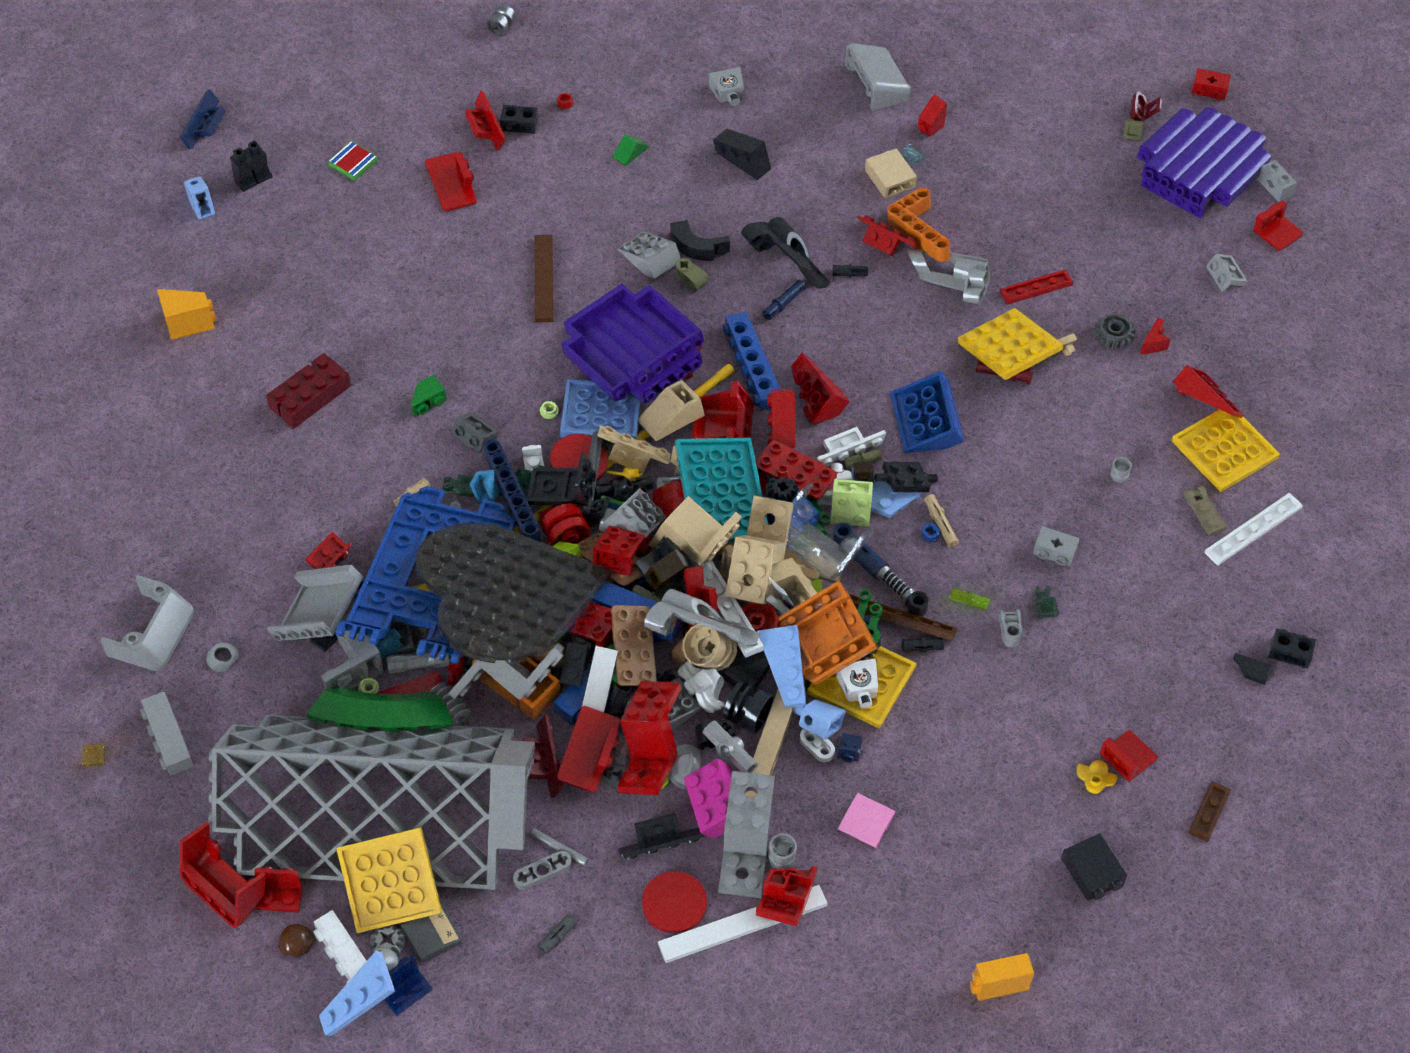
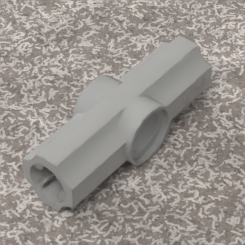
[702,720,758,773]

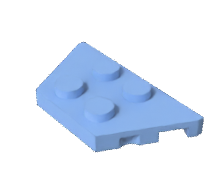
[851,467,921,518]

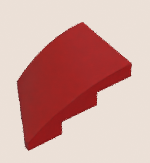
[756,866,818,927]

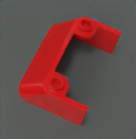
[179,822,266,928]

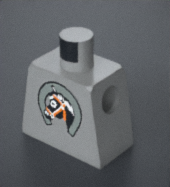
[709,67,744,106]

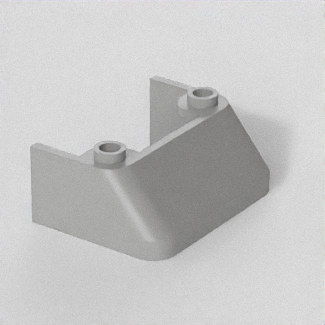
[101,575,194,671]

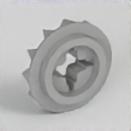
[370,925,405,955]

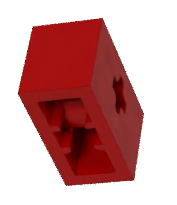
[1191,68,1231,100]

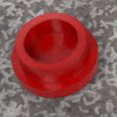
[556,93,574,109]

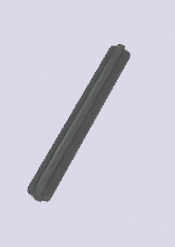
[580,430,603,515]

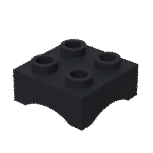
[717,645,770,692]

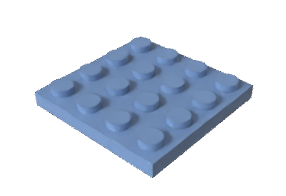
[560,379,640,440]

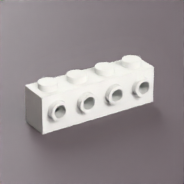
[313,910,367,983]

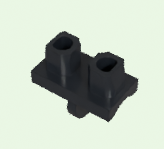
[611,478,647,502]

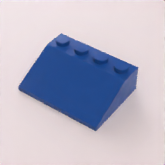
[890,371,965,453]

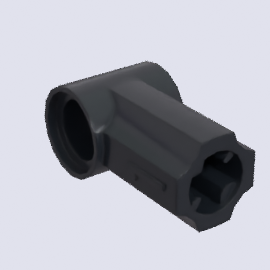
[604,683,633,724]

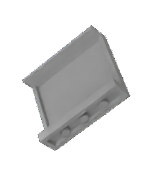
[267,565,364,641]

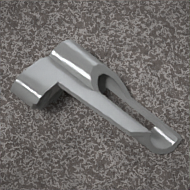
[907,246,990,305]
[644,589,760,646]

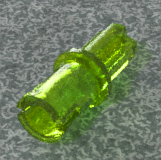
[950,588,990,611]

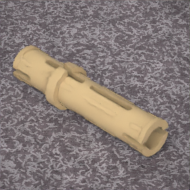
[924,494,959,548]

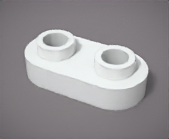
[800,729,835,762]

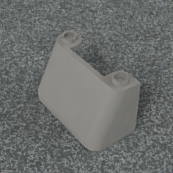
[845,43,912,111]

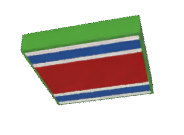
[328,141,378,181]

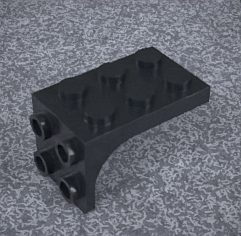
[527,453,596,506]

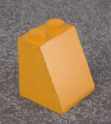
[157,289,217,340]

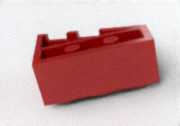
[767,388,796,448]

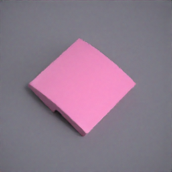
[838,793,896,848]

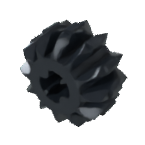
[765,475,798,503]

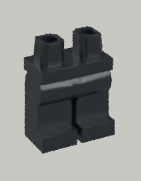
[230,140,272,192]

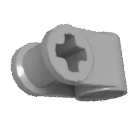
[998,609,1022,648]

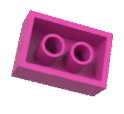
[684,758,732,838]

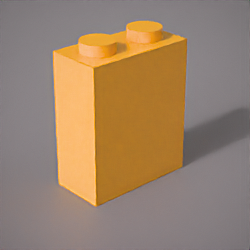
[970,953,1034,1001]

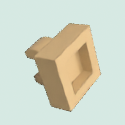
[1058,333,1077,356]

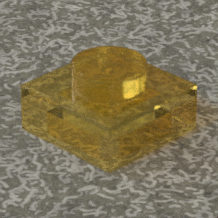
[82,743,105,767]

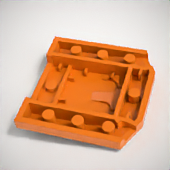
[778,580,877,685]

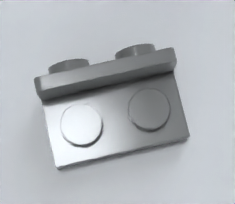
[1206,254,1248,292]

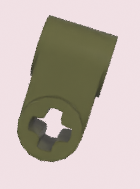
[676,258,709,292]

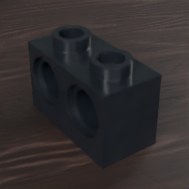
[500,105,538,134]
[1268,628,1316,669]

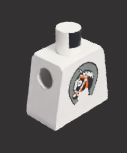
[836,659,878,709]

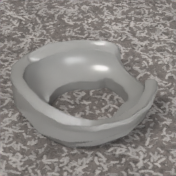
[206,642,239,672]

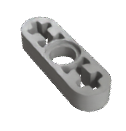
[513,851,572,890]

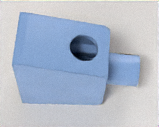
[184,177,215,219]
[793,700,846,740]

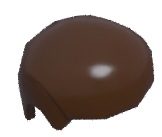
[278,924,313,957]

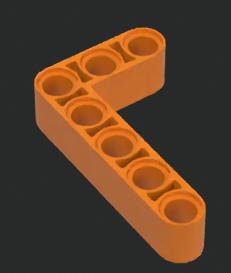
[887,188,951,262]

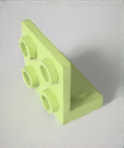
[830,479,873,527]

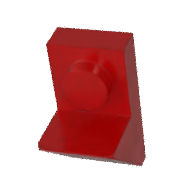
[1140,318,1171,354]

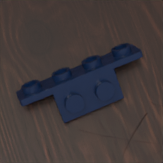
[180,89,225,149]

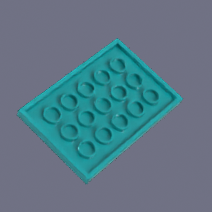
[675,438,768,543]

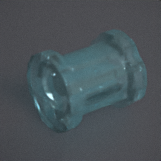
[901,144,924,166]

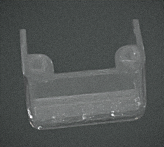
[786,483,874,579]

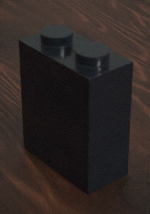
[1061,833,1127,901]

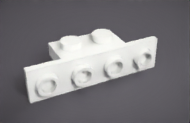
[816,427,886,467]

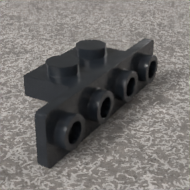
[618,813,704,859]

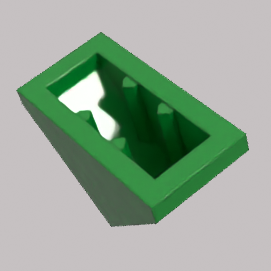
[613,134,649,166]

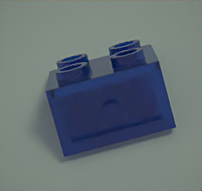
[384,954,433,1017]

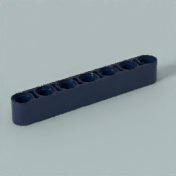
[483,439,541,547]

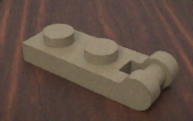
[1184,485,1227,536]

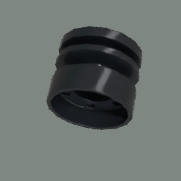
[723,680,774,734]

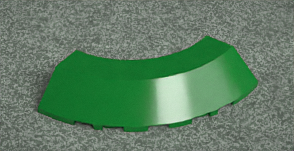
[307,686,453,732]

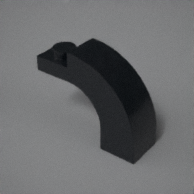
[670,220,730,261]

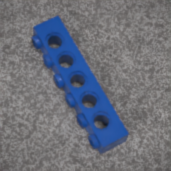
[723,311,780,411]

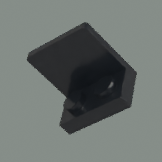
[634,537,695,595]

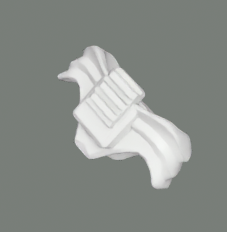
[678,660,725,713]

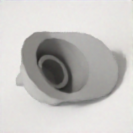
[669,744,702,790]

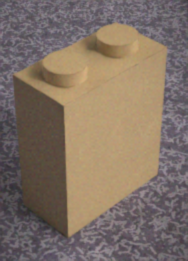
[865,148,917,199]

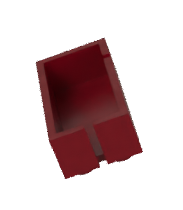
[266,353,351,429]

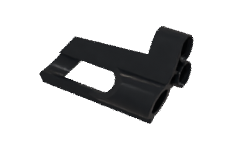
[741,217,831,289]

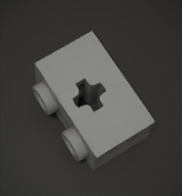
[1257,160,1297,202]
[1033,526,1080,566]

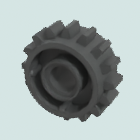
[1094,313,1135,350]

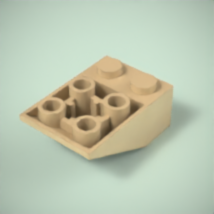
[638,380,705,441]

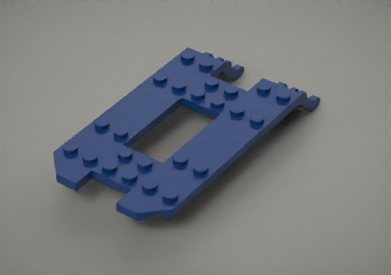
[335,486,515,664]

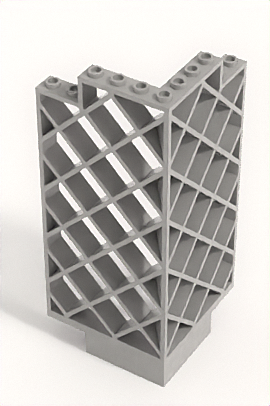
[208,715,535,890]

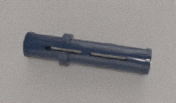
[762,280,806,320]

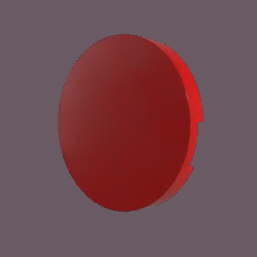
[550,434,608,482]
[642,871,707,933]

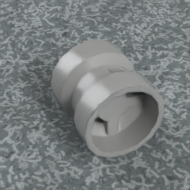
[1110,457,1132,483]

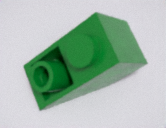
[411,375,447,417]

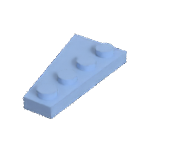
[757,625,806,708]
[319,951,395,1036]

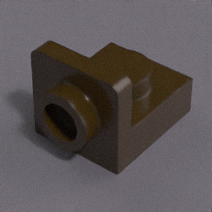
[853,461,874,484]

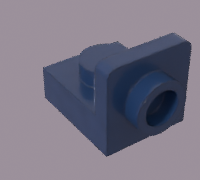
[838,733,863,762]

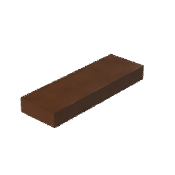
[1188,781,1231,842]

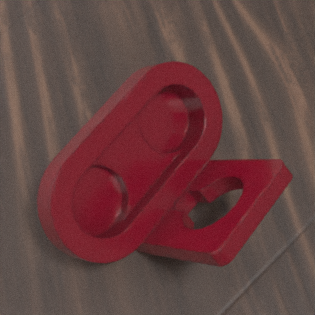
[1130,92,1162,121]

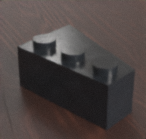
[713,129,771,180]

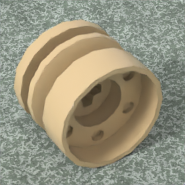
[683,624,737,671]

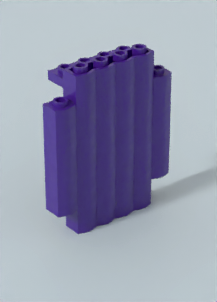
[1137,107,1271,219]
[561,283,704,404]

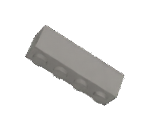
[140,691,194,776]

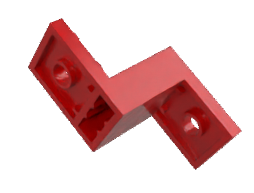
[617,681,681,795]

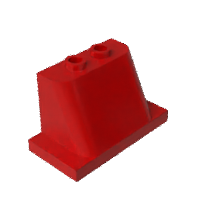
[691,381,754,439]

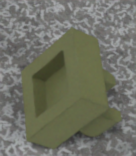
[1123,120,1143,140]

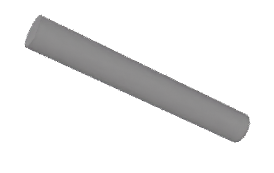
[530,828,589,866]

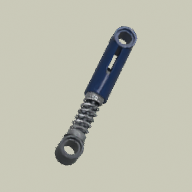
[833,522,929,616]

